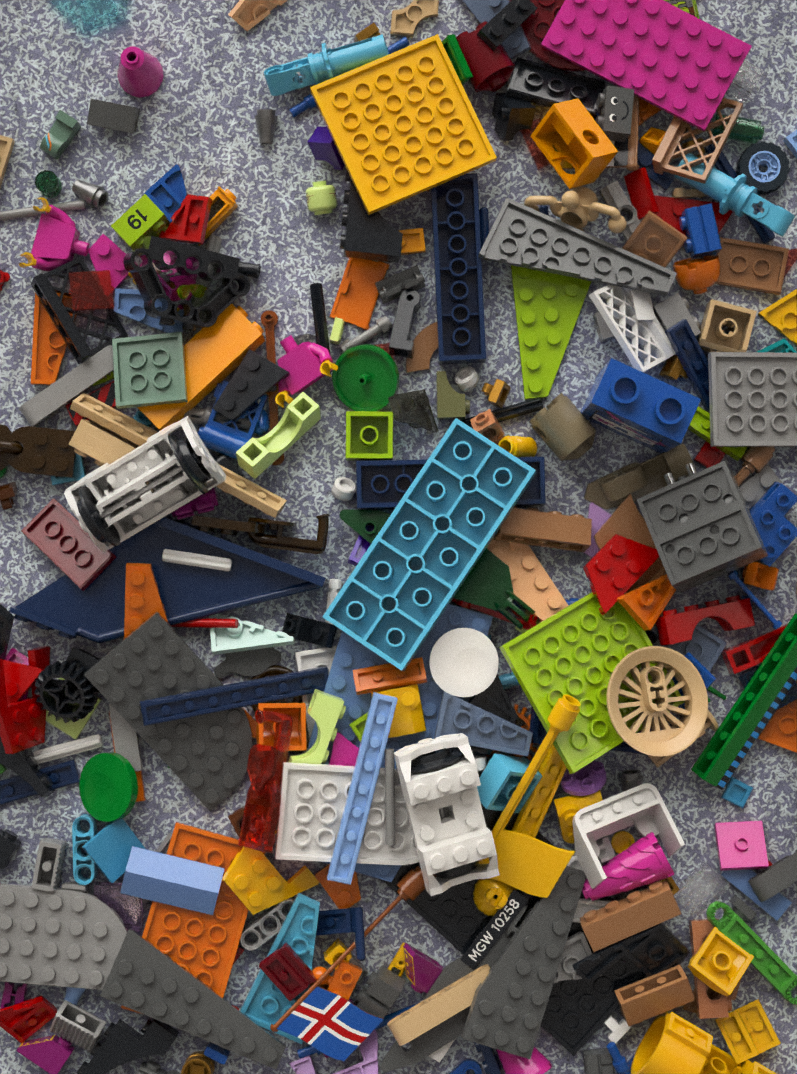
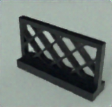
[31,256,128,364]

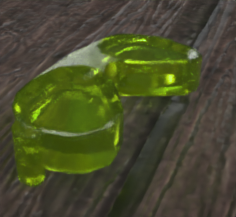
[177,284,207,299]

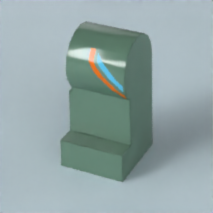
[40,110,81,159]

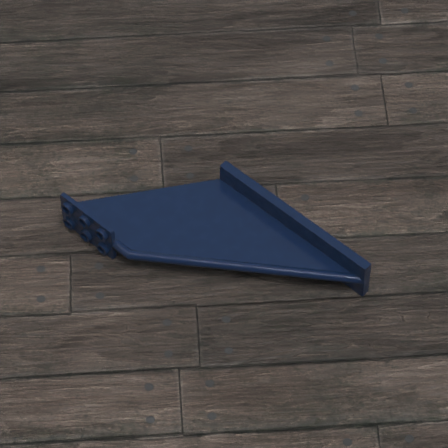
[9,517,328,643]

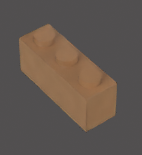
[614,965,695,1027]

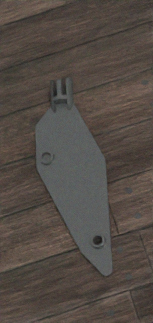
[380,904,533,1072]

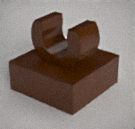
[0,482,18,510]

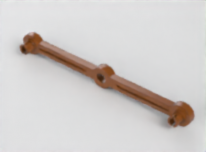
[261,310,285,466]

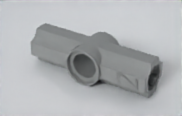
[599,181,640,241]

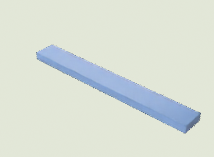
[327,692,398,885]

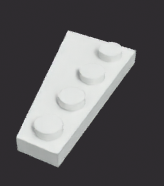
[294,646,337,741]

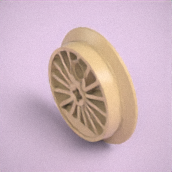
[606,646,708,757]

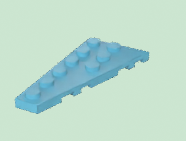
[240,893,320,1044]

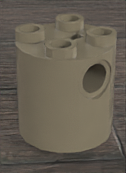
[529,393,596,461]

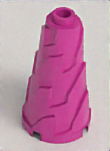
[582,832,675,901]

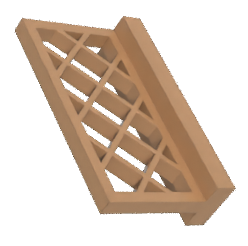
[652,98,743,184]

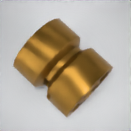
[181,1051,215,1074]

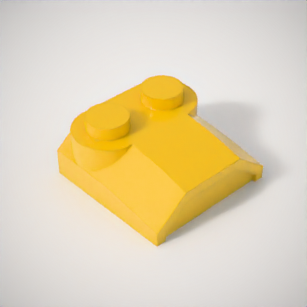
[371,684,426,738]
[554,790,603,844]
[688,927,754,996]

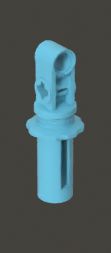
[264,34,389,96]
[675,153,795,237]

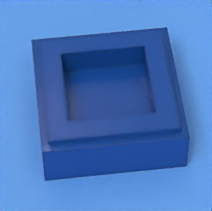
[203,1042,230,1065]

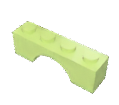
[236,392,321,479]
[288,689,346,764]

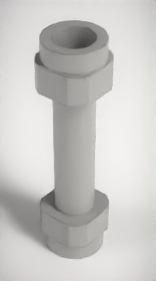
[339,315,393,353]

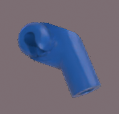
[249,401,270,435]

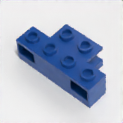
[736,481,797,570]

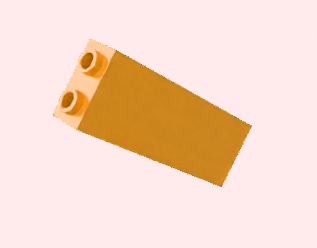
[137,304,265,431]

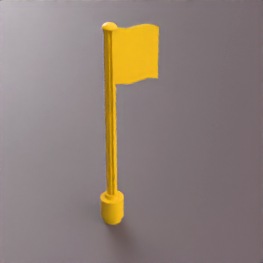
[479,694,581,898]

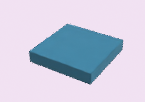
[82,818,146,883]

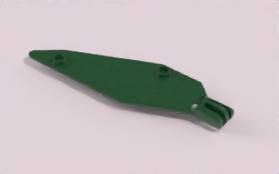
[339,509,536,630]

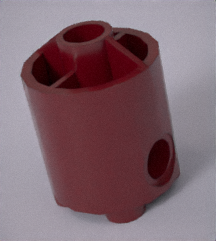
[456,21,515,92]

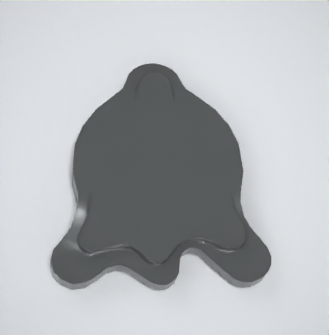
[214,647,281,678]

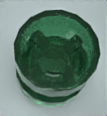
[35,170,62,198]

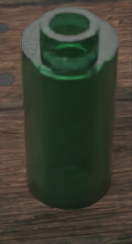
[711,113,765,144]

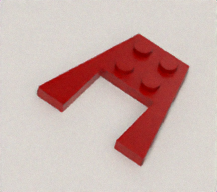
[0,646,50,754]

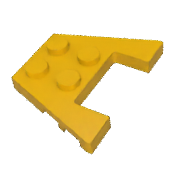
[222,814,320,915]

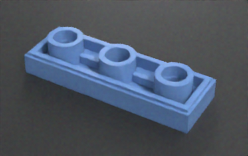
[721,869,792,921]

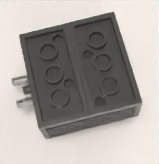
[636,461,769,593]

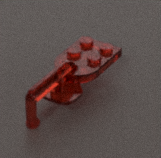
[238,710,293,853]

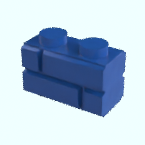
[679,203,722,259]

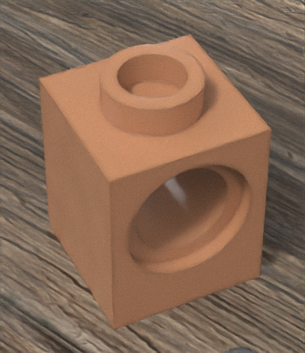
[470,409,505,445]

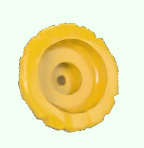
[473,878,517,916]

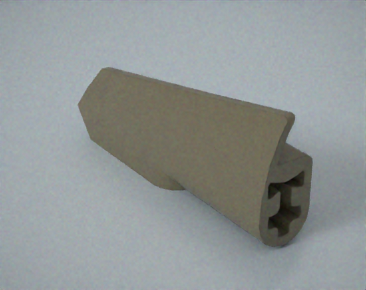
[584,443,697,510]

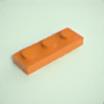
[352,657,427,695]

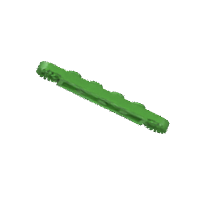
[706,901,797,1005]

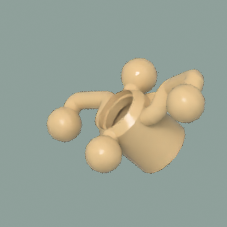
[524,186,627,233]

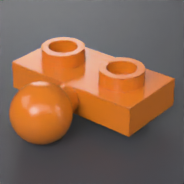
[312,960,362,1000]

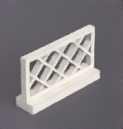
[589,285,676,373]

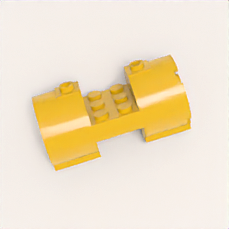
[631,1012,776,1074]

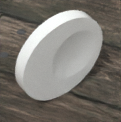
[429,628,499,697]

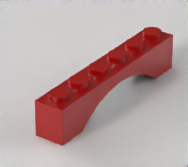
[721,624,788,674]

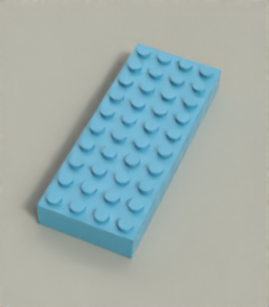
[323,418,536,671]

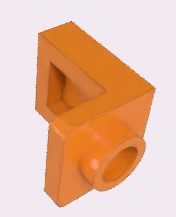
[743,562,779,591]

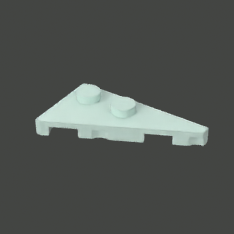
[209,614,294,655]

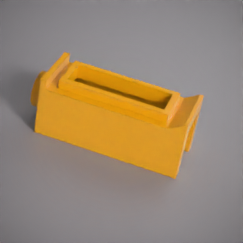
[198,186,238,246]

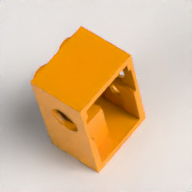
[530,99,618,189]

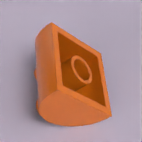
[256,703,306,751]

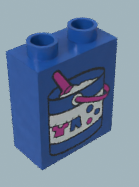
[581,358,701,453]

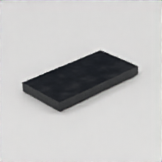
[506,57,605,120]

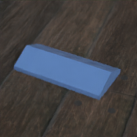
[120,846,225,915]

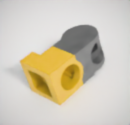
[323,938,368,984]

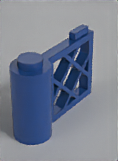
[198,380,268,459]

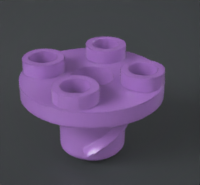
[560,760,607,796]

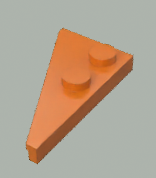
[617,574,676,631]

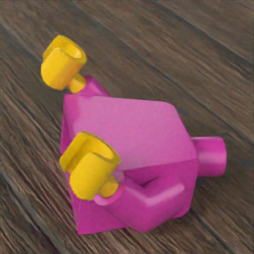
[19,197,90,272]
[275,335,338,408]

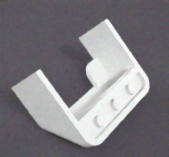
[572,783,685,889]

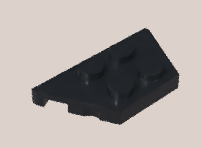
[453,674,518,755]

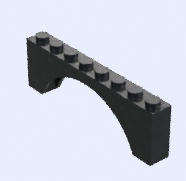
[339,168,403,263]

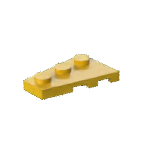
[758,289,797,346]

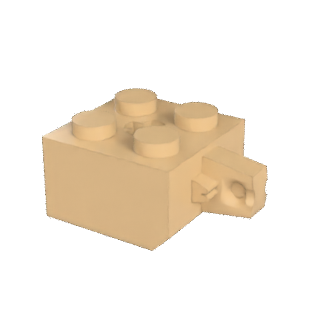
[697,299,757,353]

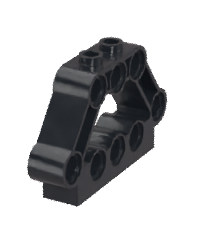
[123,236,250,331]

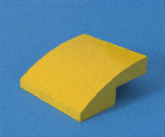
[715,999,781,1064]

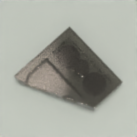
[388,389,438,434]

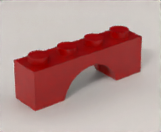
[656,595,755,645]

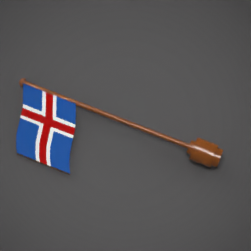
[270,866,426,1061]

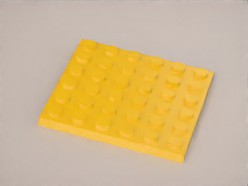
[310,34,497,215]

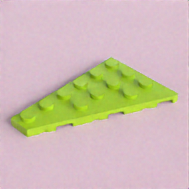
[511,265,592,400]

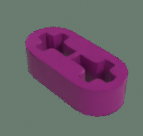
[1,982,28,1009]

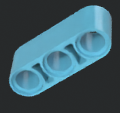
[72,814,98,885]

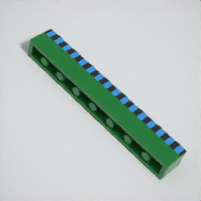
[691,613,797,790]

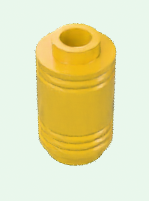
[498,436,537,457]

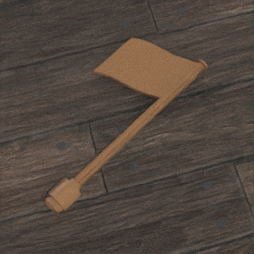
[594,447,775,593]

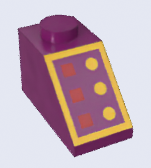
[403,943,444,994]
[16,1035,75,1074]

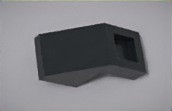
[282,613,337,648]

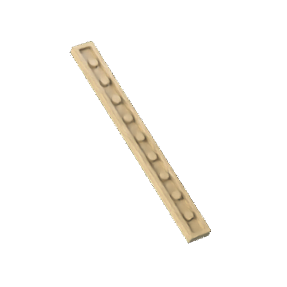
[70,392,287,518]

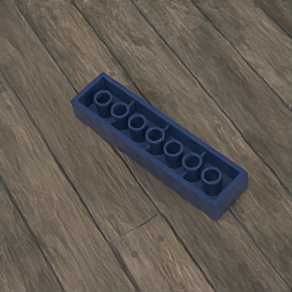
[431,173,486,365]
[356,457,546,510]

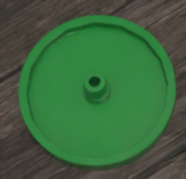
[332,344,399,411]
[79,752,138,822]

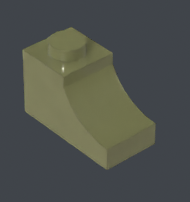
[436,371,470,420]

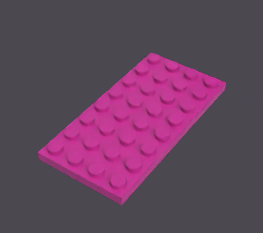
[541,0,752,132]

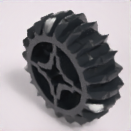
[34,660,98,723]

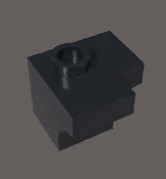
[492,93,536,141]

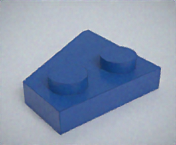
[144,164,187,223]

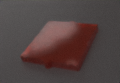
[68,270,114,311]

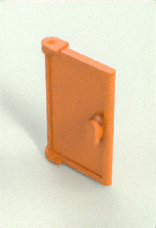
[330,258,390,330]

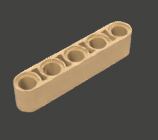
[387,964,491,1046]

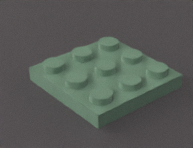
[112,332,188,409]

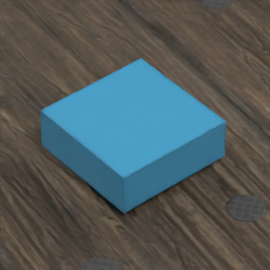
[721,777,753,808]

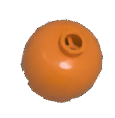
[673,255,720,294]

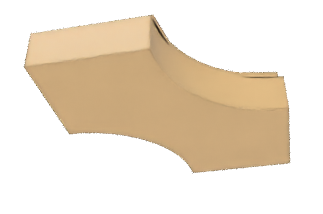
[390,0,439,37]

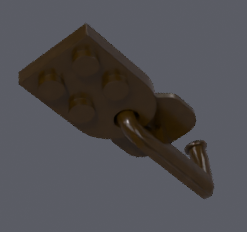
[0,424,76,478]
[192,514,330,554]

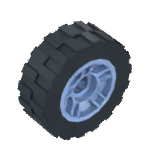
[736,141,790,196]

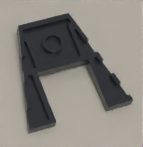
[572,923,690,1019]

